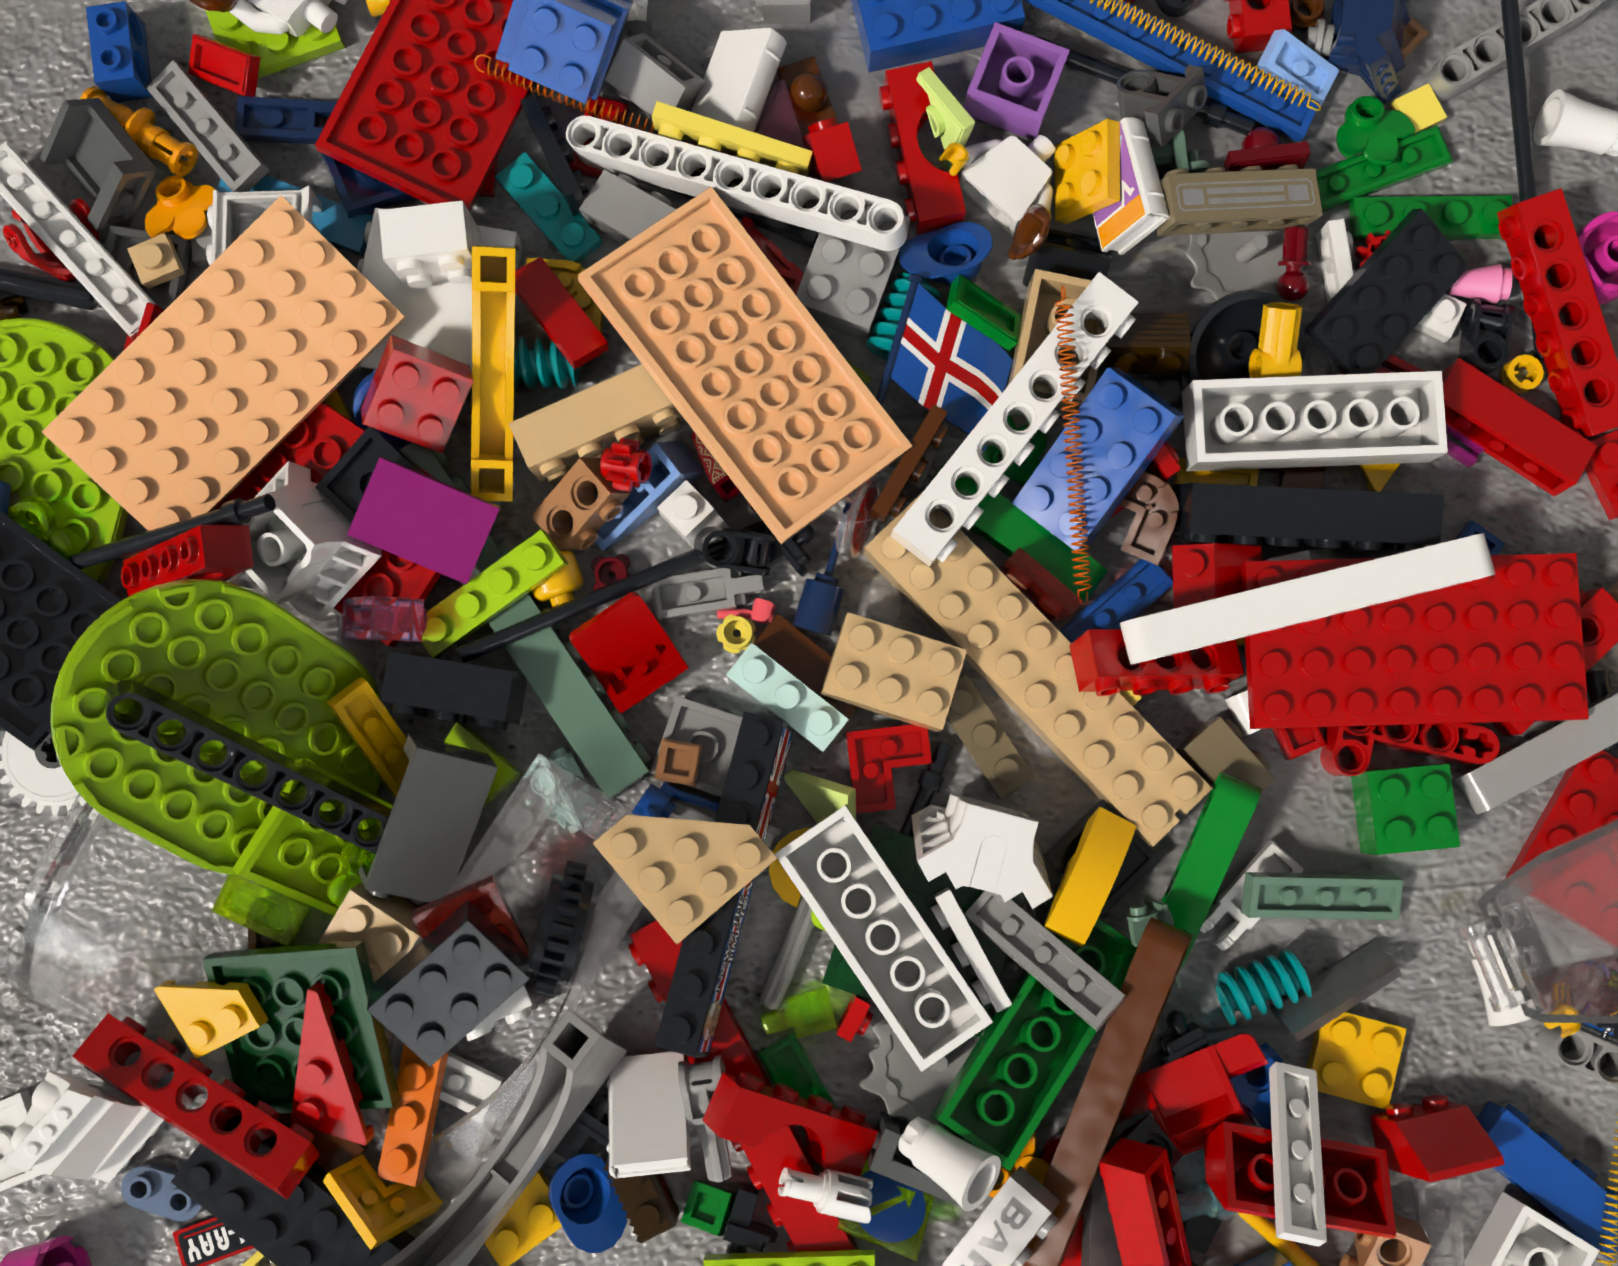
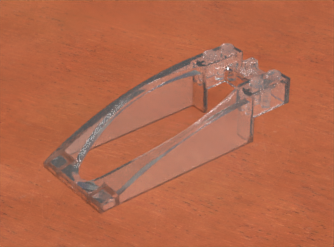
[360,753,645,1197]

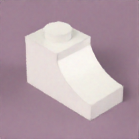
[657,480,731,569]

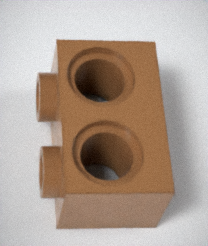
[531,458,631,551]
[1339,1213,1432,1266]

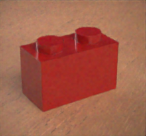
[800,117,862,182]

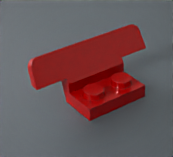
[1118,1033,1269,1156]

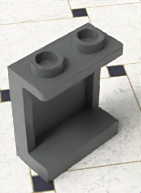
[40,98,157,231]
[867,1111,960,1206]

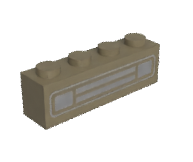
[1156,164,1323,236]

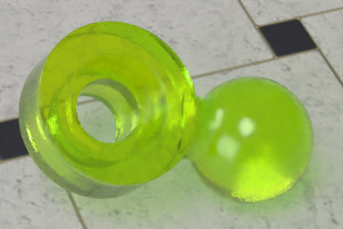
[9,496,82,561]
[326,841,375,906]

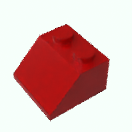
[1172,543,1263,609]
[1370,1095,1505,1183]

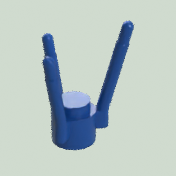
[633,782,719,818]

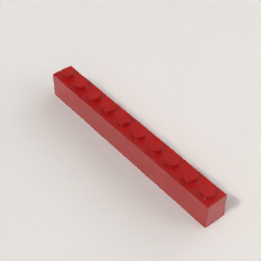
[628,919,859,1252]

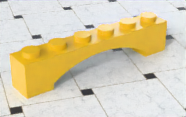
[471,245,515,502]

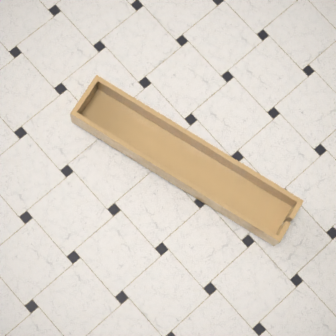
[863,492,1213,847]

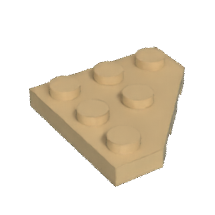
[593,815,777,944]

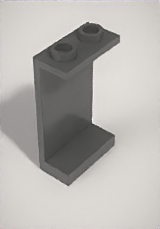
[358,734,498,906]

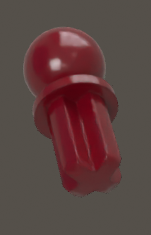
[1276,226,1311,302]

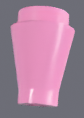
[1447,264,1512,304]

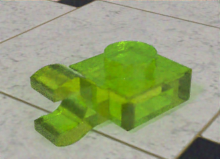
[761,985,837,1039]

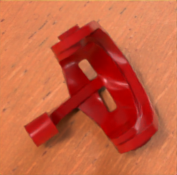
[3,198,99,282]

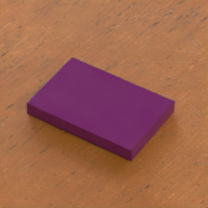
[347,456,500,584]

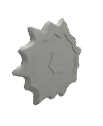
[1186,230,1315,303]
[860,1022,985,1133]

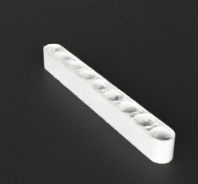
[566,116,908,251]
[1120,533,1496,665]

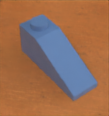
[595,440,704,552]

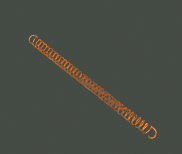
[474,54,732,156]
[1054,285,1092,606]

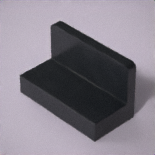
[1023,228,1112,287]

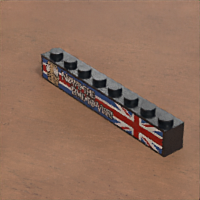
[654,712,794,1058]

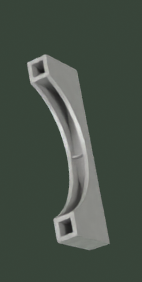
[381,1010,627,1266]

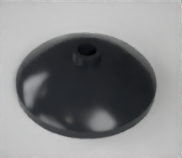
[1187,289,1306,382]

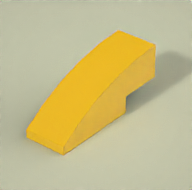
[1044,806,1137,947]

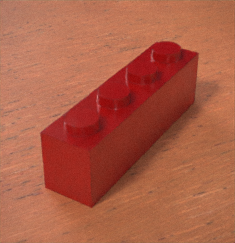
[1442,358,1597,497]
[1099,1137,1192,1266]

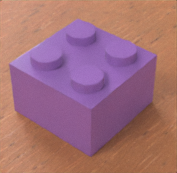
[964,22,1070,141]

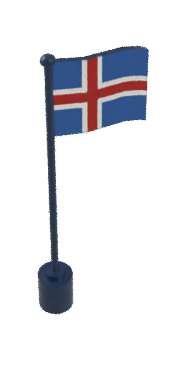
[793,274,1013,636]

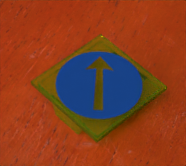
[837,1158,935,1261]

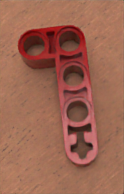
[1320,723,1500,776]

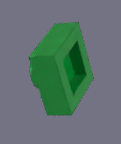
[681,1180,736,1236]

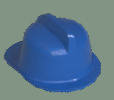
[899,222,993,286]
[548,1153,627,1253]

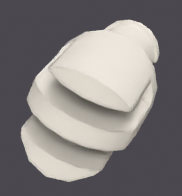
[778,1167,873,1224]

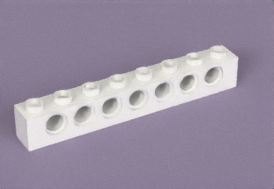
[891,272,1139,567]

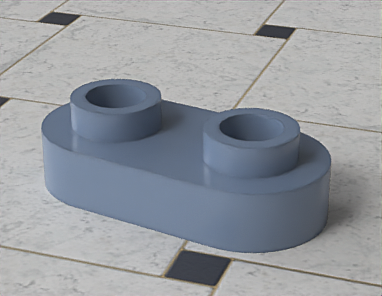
[121,1162,204,1221]

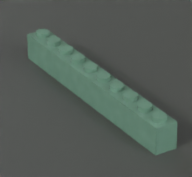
[400,442,653,799]

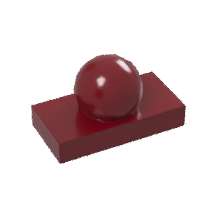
[1223,127,1311,172]

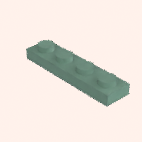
[1241,872,1404,920]

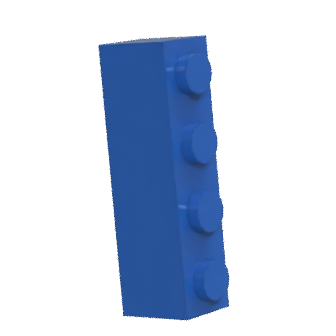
[1476,1101,1618,1261]

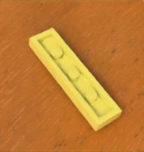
[652,101,813,177]

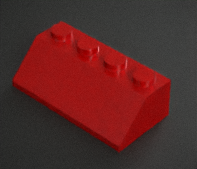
[1204,1121,1397,1239]

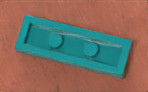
[495,152,603,263]

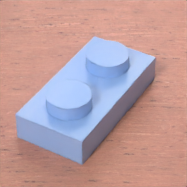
[1257,29,1339,106]

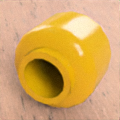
[532,547,583,608]

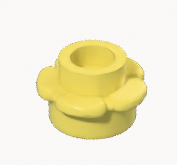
[716,614,756,654]

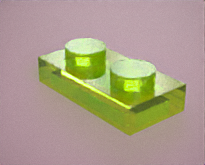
[211,874,310,946]

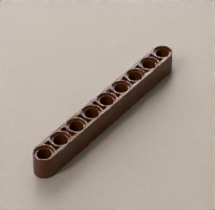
[1023,916,1193,1266]

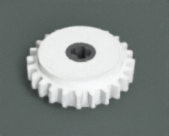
[0,731,93,816]

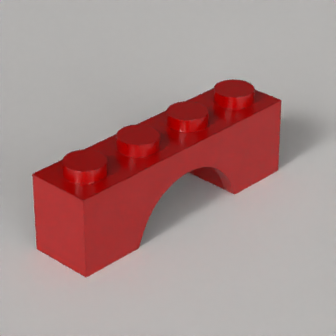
[878,61,966,235]
[702,1071,878,1176]

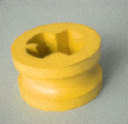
[1500,354,1544,394]

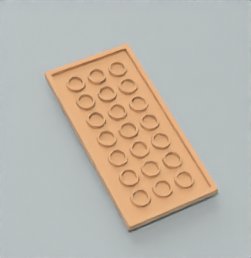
[578,186,912,545]
[42,195,406,531]

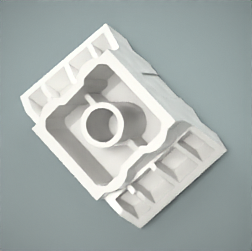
[242,461,381,620]
[911,793,1053,909]
[2,1071,164,1183]

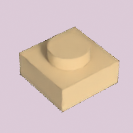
[127,233,185,289]

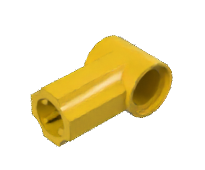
[1249,302,1302,378]

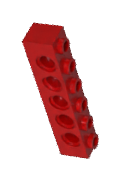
[1497,188,1618,437]
[72,1013,320,1199]

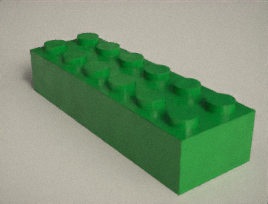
[930,918,1138,1171]

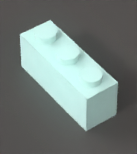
[726,643,849,753]

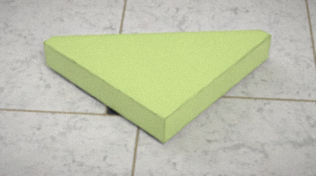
[916,67,975,170]
[784,769,856,824]

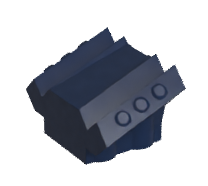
[1325,0,1411,105]

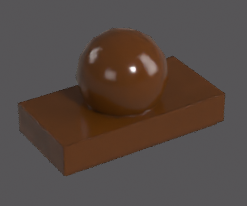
[777,56,839,138]

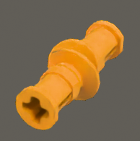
[80,86,198,177]

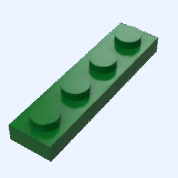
[1349,195,1512,241]

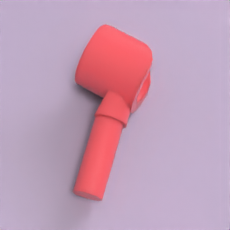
[717,598,776,624]

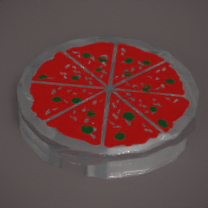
[836,480,879,559]

